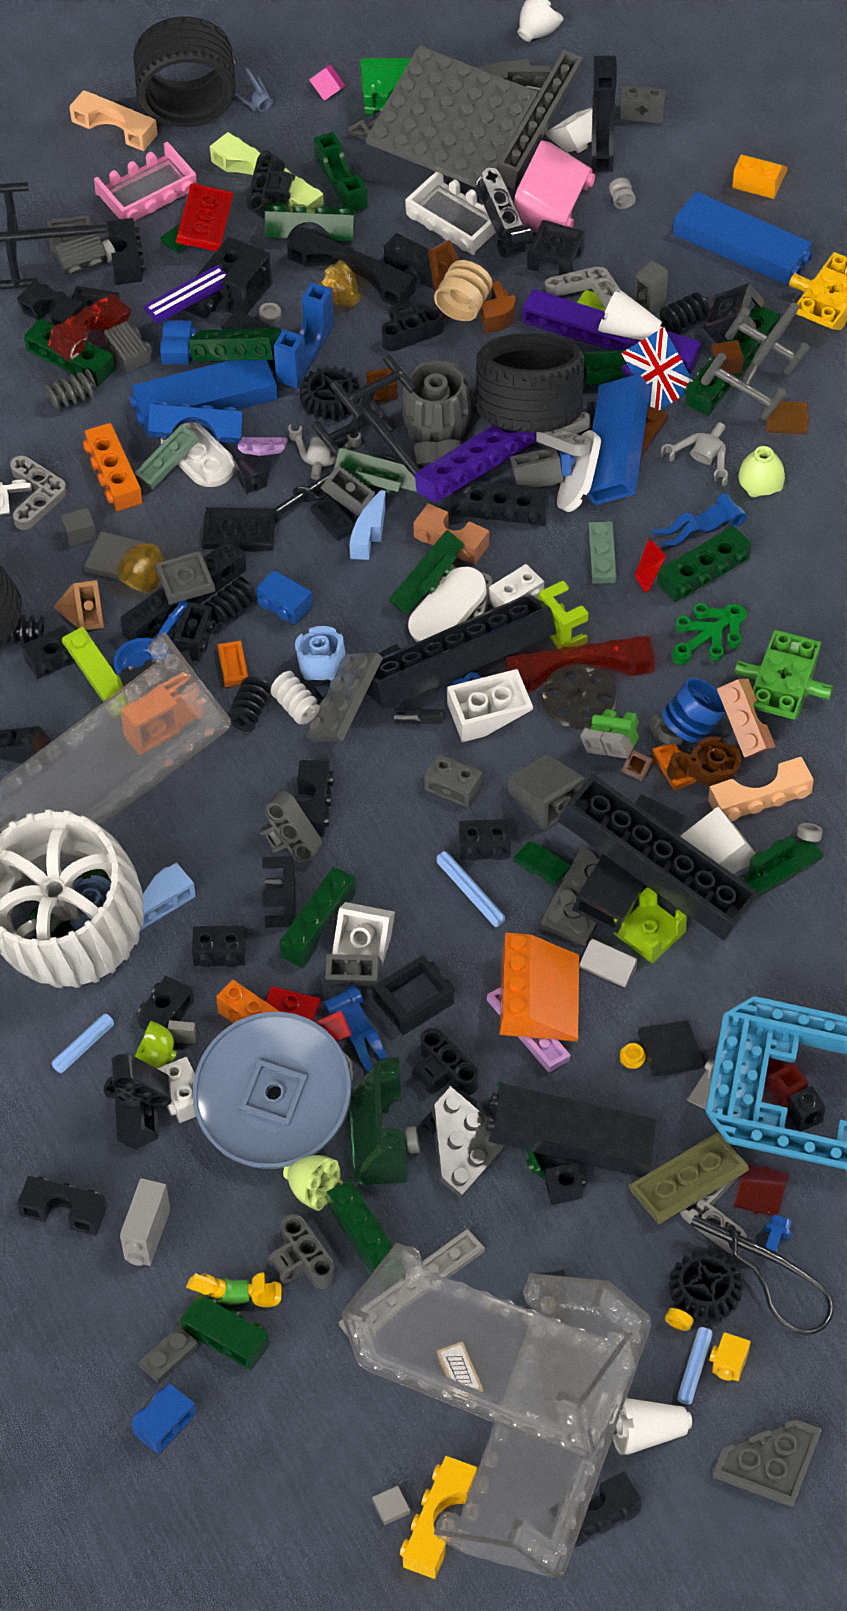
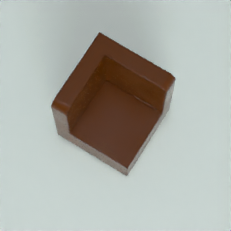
[711,340,743,377]
[366,368,398,403]

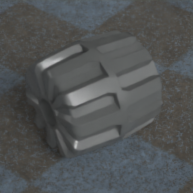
[402,360,471,443]

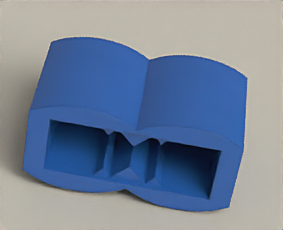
[160,320,197,364]

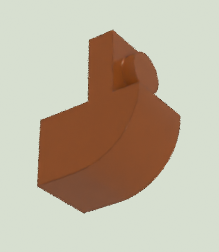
[480,281,515,334]

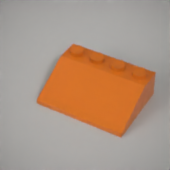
[499,932,579,1042]

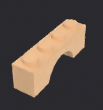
[70,90,158,151]
[708,757,814,821]

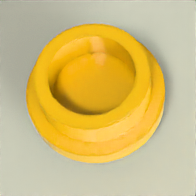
[619,1043,646,1069]

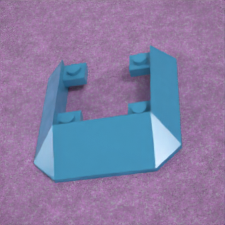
[705,996,847,1170]

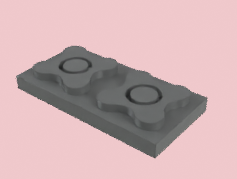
[539,846,603,946]

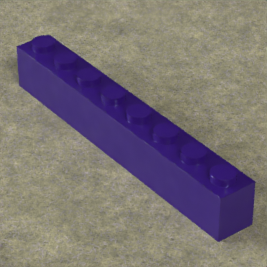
[522,289,701,375]

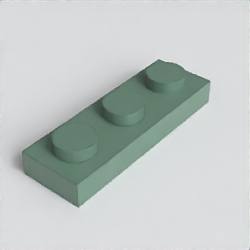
[134,424,200,489]
[589,522,616,584]

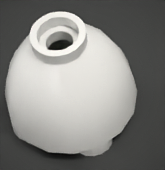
[517,0,564,42]

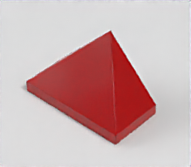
[635,540,666,592]

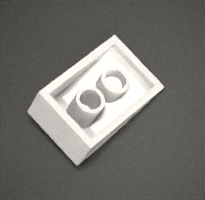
[447,669,533,742]

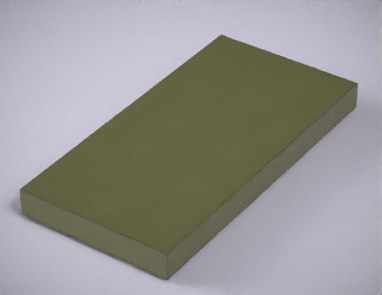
[629,1131,749,1225]

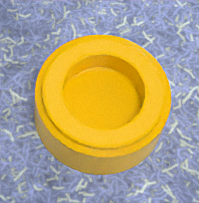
[665,1308,694,1331]

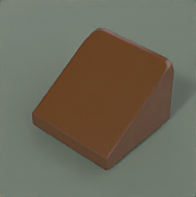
[621,749,656,782]

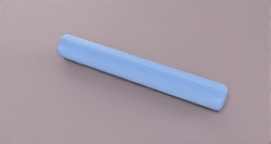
[436,851,505,927]

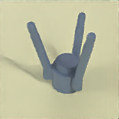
[235,68,273,112]

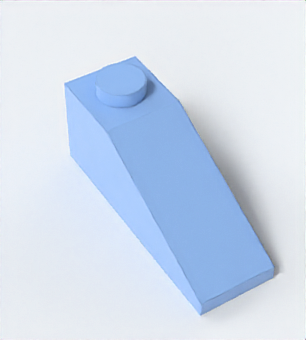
[140,863,196,930]

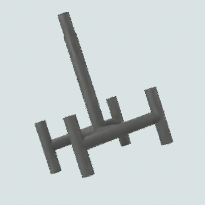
[701,303,810,421]

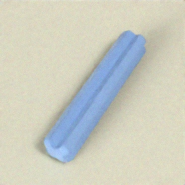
[52,1013,114,1073]
[677,1327,713,1405]

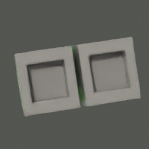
[580,709,639,759]

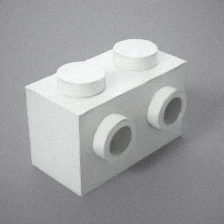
[489,564,544,608]
[157,1057,196,1123]

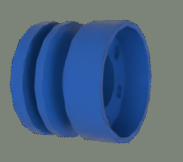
[662,677,726,744]

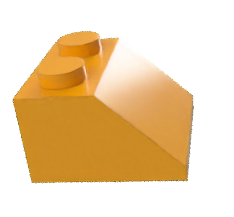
[732,154,788,199]

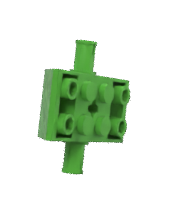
[734,630,833,720]

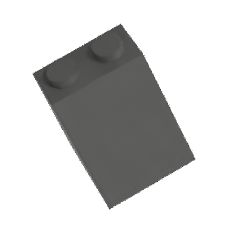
[508,754,585,832]

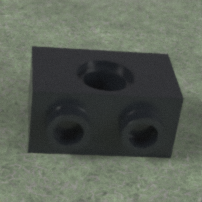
[21,625,75,680]
[137,975,194,1030]

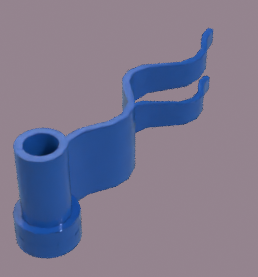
[651,493,747,547]
[323,984,395,1079]

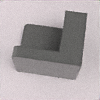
[61,508,97,547]

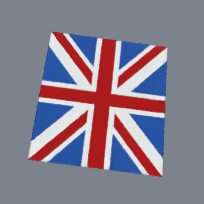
[621,327,693,410]

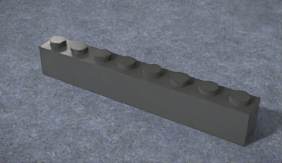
[494,50,583,189]

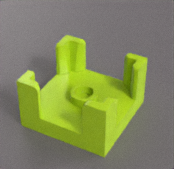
[538,580,589,654]
[613,887,686,964]

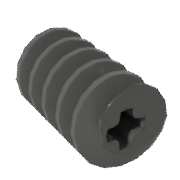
[44,369,96,411]

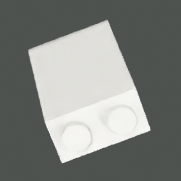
[681,807,756,874]

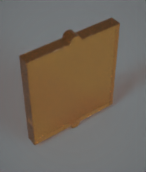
[767,401,810,434]

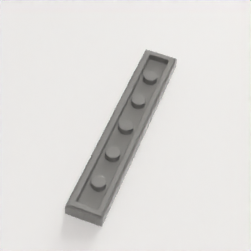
[339,1229,485,1345]

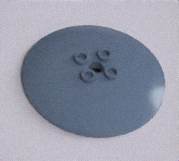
[193,1012,352,1169]

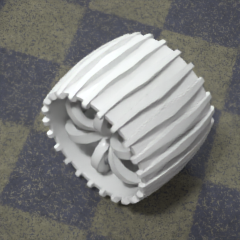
[0,810,144,988]

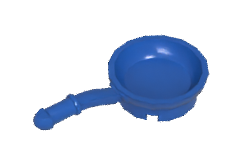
[113,600,188,675]

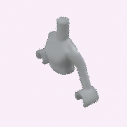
[661,422,728,486]
[288,424,361,480]

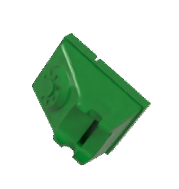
[360,58,411,115]

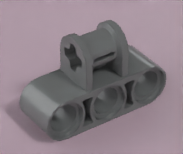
[259,791,322,864]
[267,1214,335,1289]

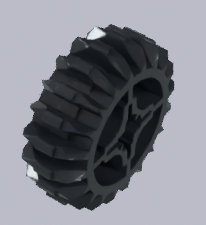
[299,365,361,422]
[668,1249,743,1323]

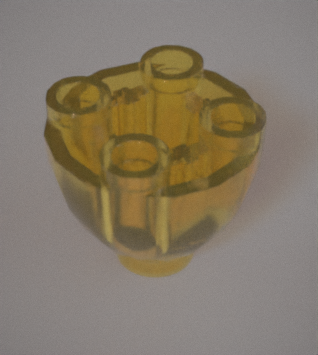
[317,260,362,309]
[118,543,165,593]

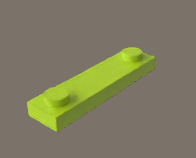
[62,626,126,718]

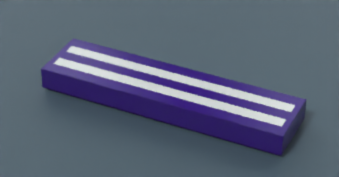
[144,265,227,324]

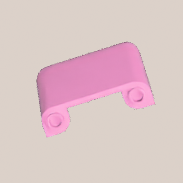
[514,140,595,233]

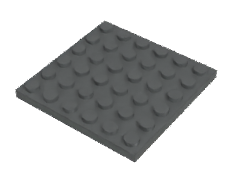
[366,45,537,187]

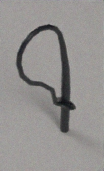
[273,454,401,517]
[690,1215,834,1335]

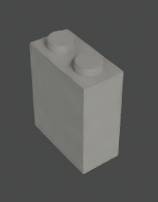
[120,1178,171,1266]

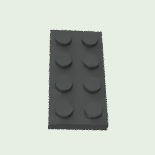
[306,652,383,742]

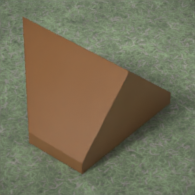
[53,580,104,630]

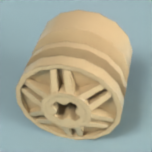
[434,260,493,322]

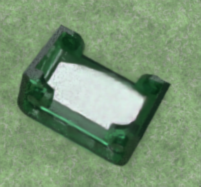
[349,1057,407,1185]

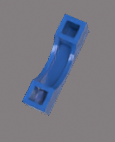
[147,401,242,444]

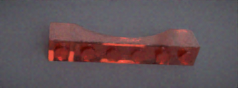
[506,635,655,692]

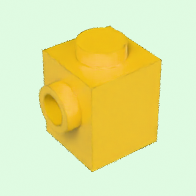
[709,1332,751,1382]

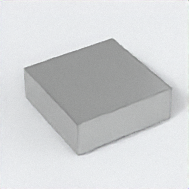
[168,1020,197,1044]
[372,1486,410,1525]

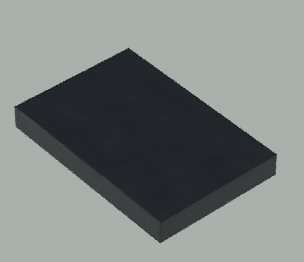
[202,507,276,551]

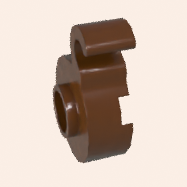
[667,737,741,786]

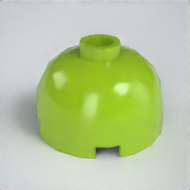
[134,1021,177,1068]

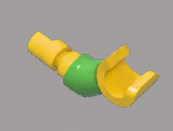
[186,1272,281,1308]

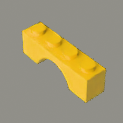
[400,1456,478,1579]

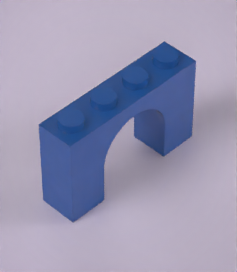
[274,282,334,389]

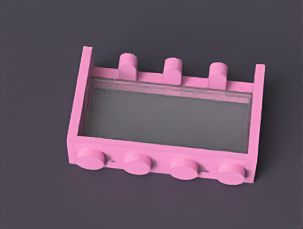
[94,142,197,221]

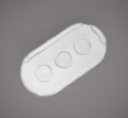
[161,422,235,487]
[557,430,601,512]
[408,567,487,642]

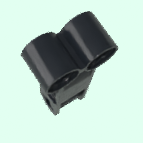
[476,168,533,258]

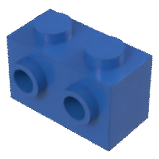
[256,570,313,625]
[131,1383,197,1455]

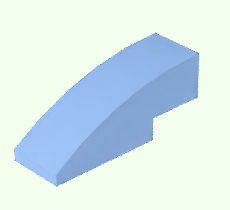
[350,490,386,560]

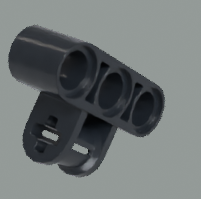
[247,151,295,219]
[381,300,443,351]
[412,1027,478,1095]
[103,1054,172,1108]

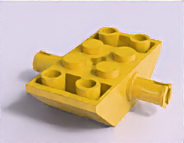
[789,252,847,330]

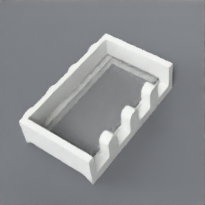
[405,172,508,255]

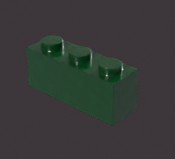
[180,1294,269,1371]

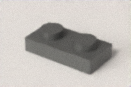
[139,1326,199,1384]

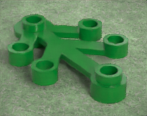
[672,603,747,665]

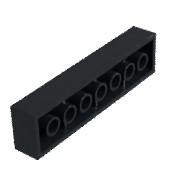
[366,593,557,709]
[558,774,760,941]

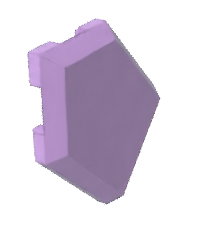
[238,437,288,456]

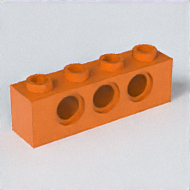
[83,423,143,512]
[216,979,279,1023]

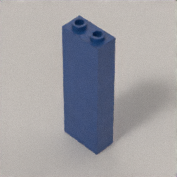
[673,191,813,286]
[129,360,277,434]
[587,374,650,505]

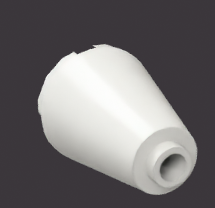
[598,289,663,341]
[611,1397,692,1455]

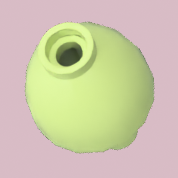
[738,446,785,497]
[283,1155,343,1211]

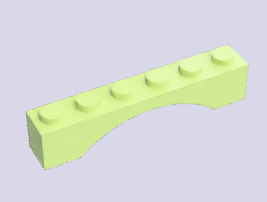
[210,132,324,223]

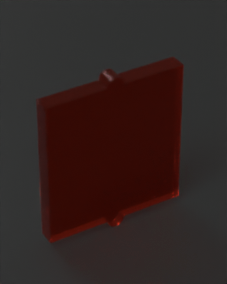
[734,1165,788,1216]

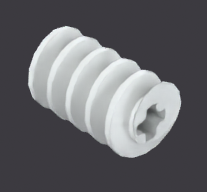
[271,671,320,724]

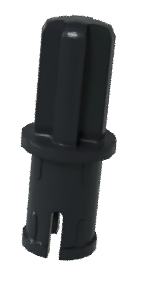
[394,706,444,726]

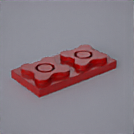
[176,183,234,251]

